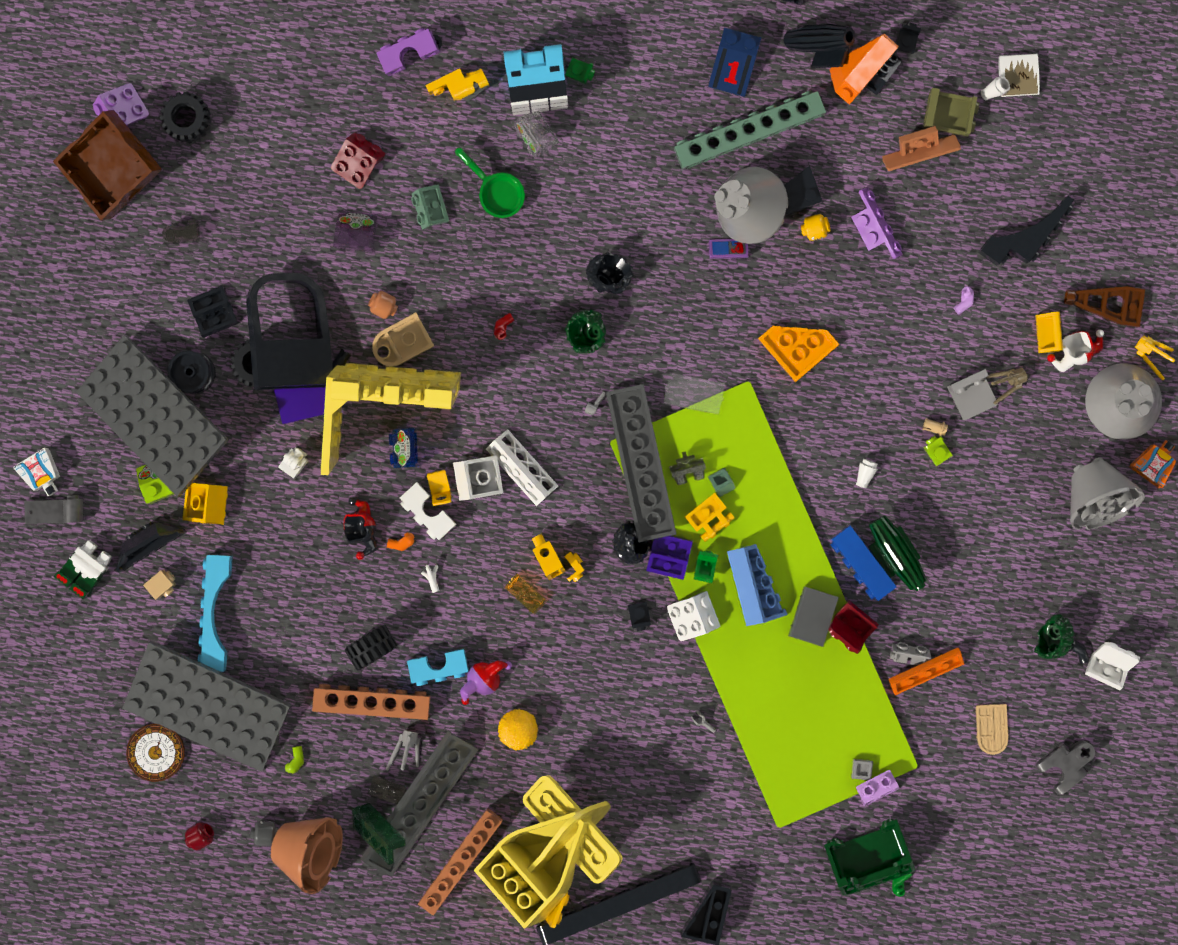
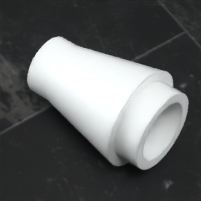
[981,77,1010,100]
[856,459,878,488]

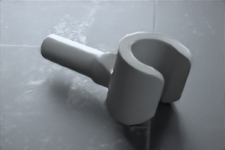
[585,392,606,415]
[691,711,716,733]

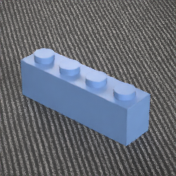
[727,544,788,626]

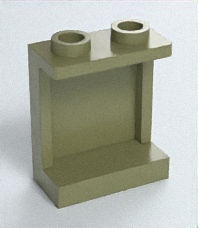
[923,88,979,137]

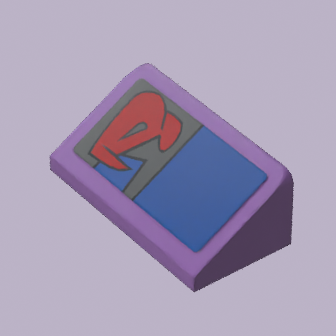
[709,239,749,259]

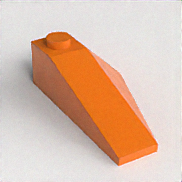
[830,34,899,105]

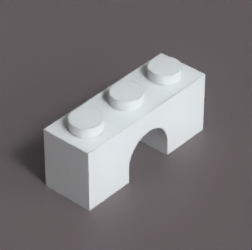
[400,482,457,540]

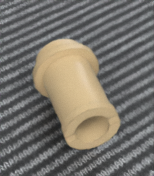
[922,418,948,436]

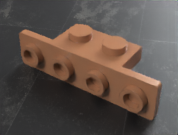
[882,126,961,171]

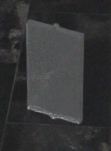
[663,373,725,415]

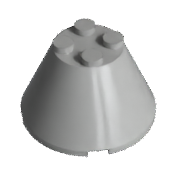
[714,167,788,244]
[1085,363,1162,440]
[1070,457,1145,530]

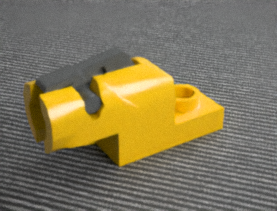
[426,68,489,102]

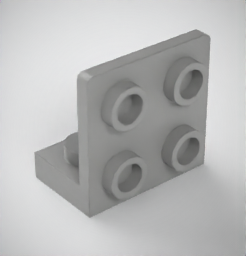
[947,369,998,420]

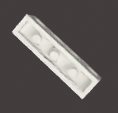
[486,429,558,506]

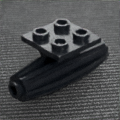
[783,24,856,68]

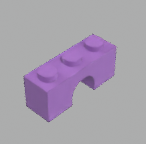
[377,28,441,76]

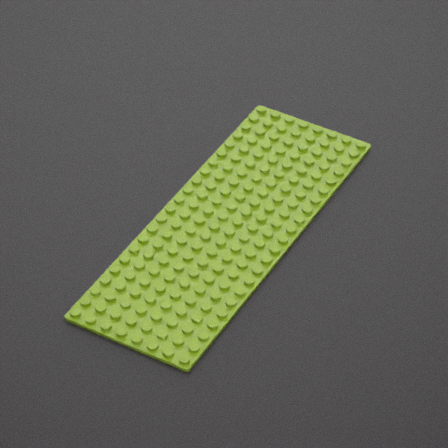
[610,382,918,828]

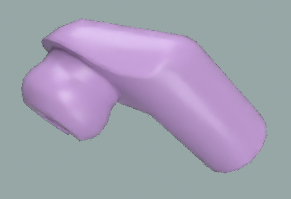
[953,286,974,315]

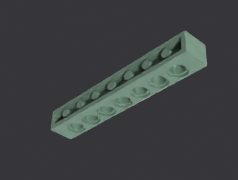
[674,90,826,171]

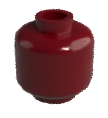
[185,822,214,851]

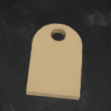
[372,313,434,367]

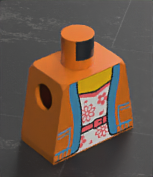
[1129,440,1176,488]

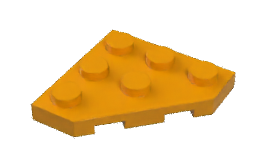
[758,326,839,382]

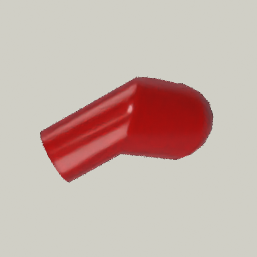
[494,313,515,340]

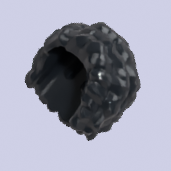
[586,252,634,294]
[612,521,650,564]

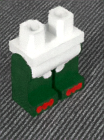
[54,540,112,599]

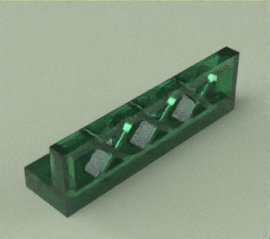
[352,803,406,865]

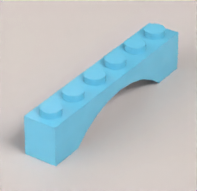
[198,555,232,672]

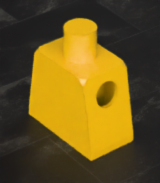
[532,534,566,580]

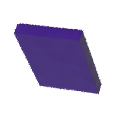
[274,388,326,424]

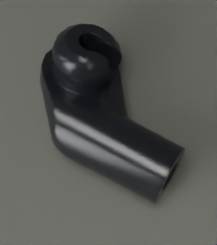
[1069,640,1089,664]

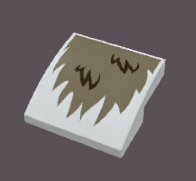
[999,54,1039,97]

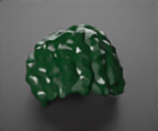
[565,309,606,354]
[1034,614,1075,659]

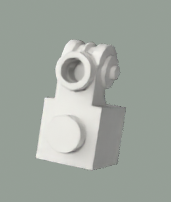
[278,447,309,479]

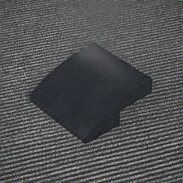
[187,285,239,338]

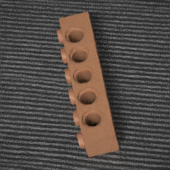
[312,684,431,720]
[418,808,503,915]

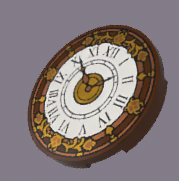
[126,724,185,782]

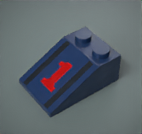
[708,28,761,97]

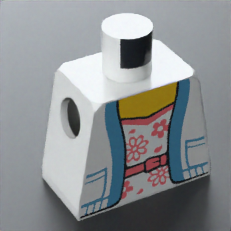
[13,448,60,496]

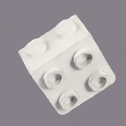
[667,591,721,641]
[1085,642,1140,690]

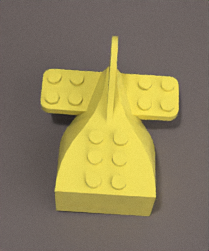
[474,775,623,929]

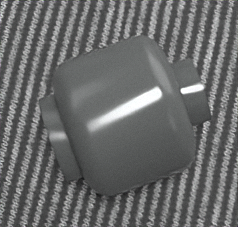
[250,821,278,847]

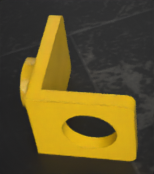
[427,470,452,506]

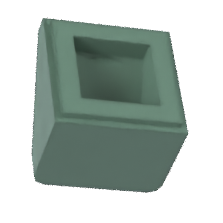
[708,468,735,497]

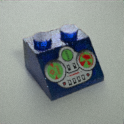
[389,428,418,469]

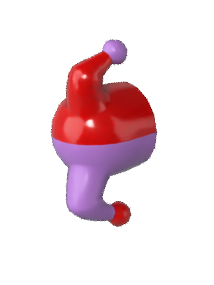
[460,660,512,705]

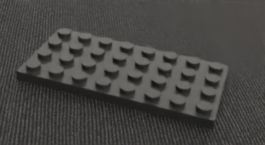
[76,335,229,497]
[122,641,291,772]

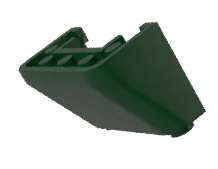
[824,819,915,895]

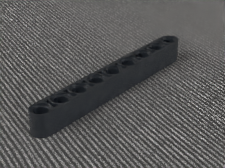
[536,863,702,945]

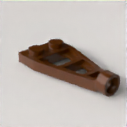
[1064,286,1145,328]

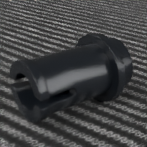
[332,349,351,369]

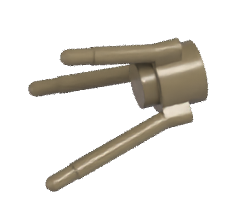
[986,368,1028,405]

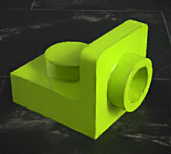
[923,436,953,466]

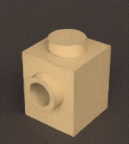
[143,570,176,600]

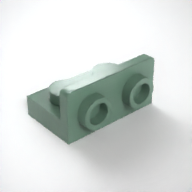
[411,184,449,230]

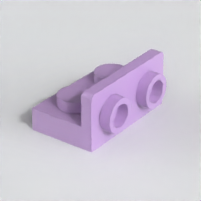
[856,770,899,807]

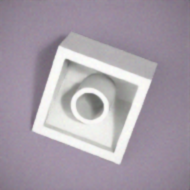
[453,455,503,500]

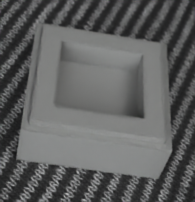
[851,759,873,780]

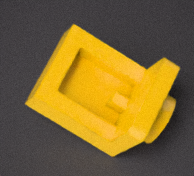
[564,552,584,582]

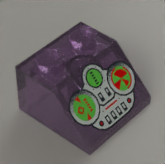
[333,211,378,253]

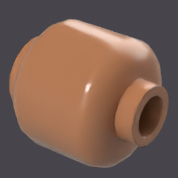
[368,291,398,319]

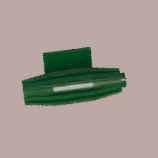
[868,515,927,591]

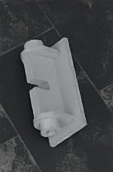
[890,642,931,666]

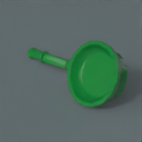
[455,148,525,218]

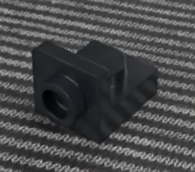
[896,22,921,54]
[628,602,651,631]

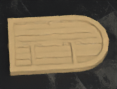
[976,704,1009,755]

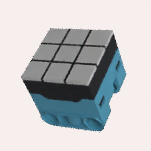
[503,44,568,115]

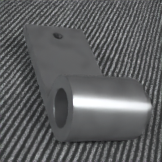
[24,495,83,524]

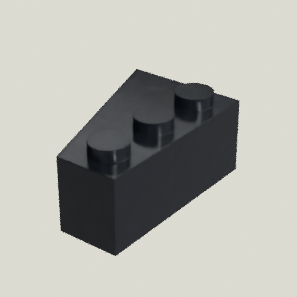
[784,165,823,217]
[680,881,732,945]

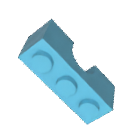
[407,648,469,686]

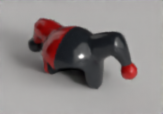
[344,497,378,560]

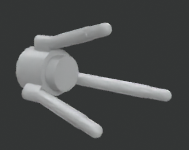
[386,730,421,771]

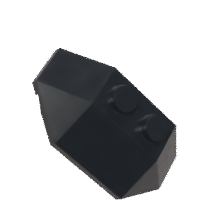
[116,522,187,573]

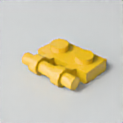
[685,493,735,542]

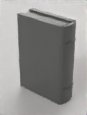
[788,586,839,647]

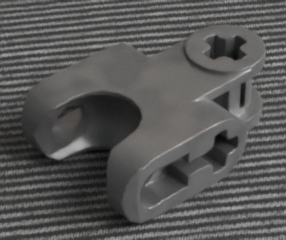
[1035,741,1095,795]

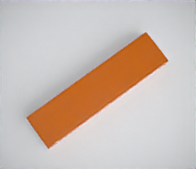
[888,648,965,695]

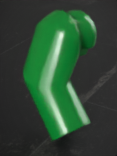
[892,874,912,897]

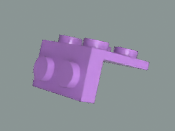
[93,83,149,125]

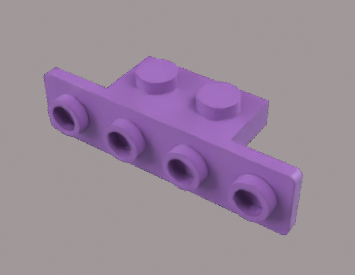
[851,187,903,259]

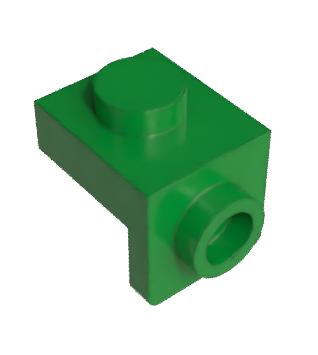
[694,551,718,583]

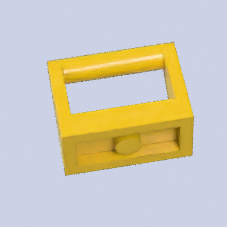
[1035,312,1063,353]

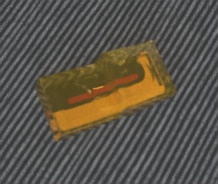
[504,573,547,615]

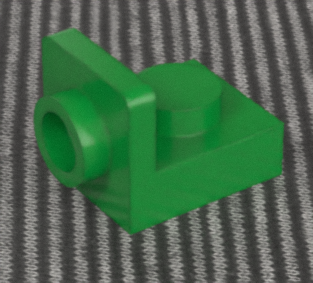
[565,57,596,84]

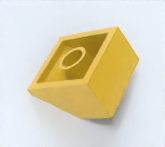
[183,483,228,525]

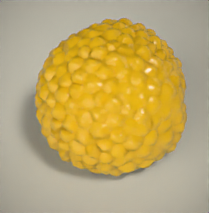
[498,709,538,750]

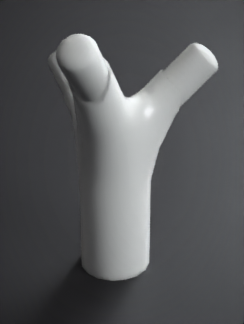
[421,565,440,593]

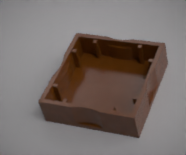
[53,110,162,221]

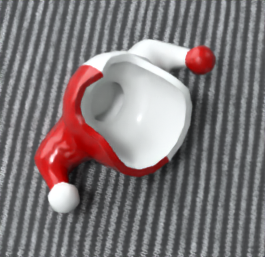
[1047,330,1104,372]

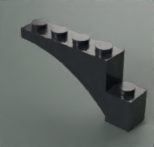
[978,195,1074,266]

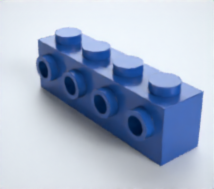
[830,525,896,601]

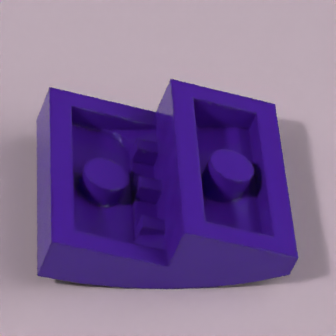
[646,536,693,580]

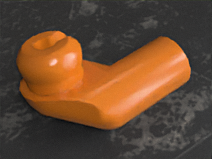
[387,532,414,551]

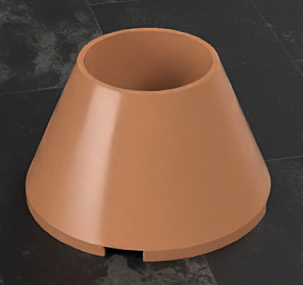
[271,817,343,894]

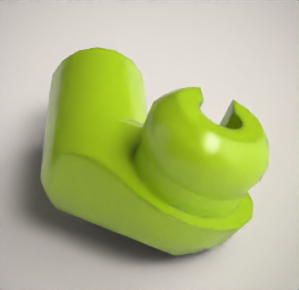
[285,746,304,774]

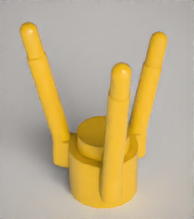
[1135,335,1175,380]

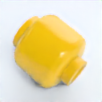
[801,214,830,241]

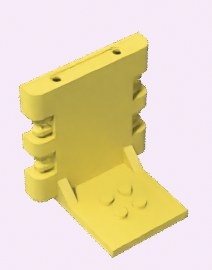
[321,363,461,475]

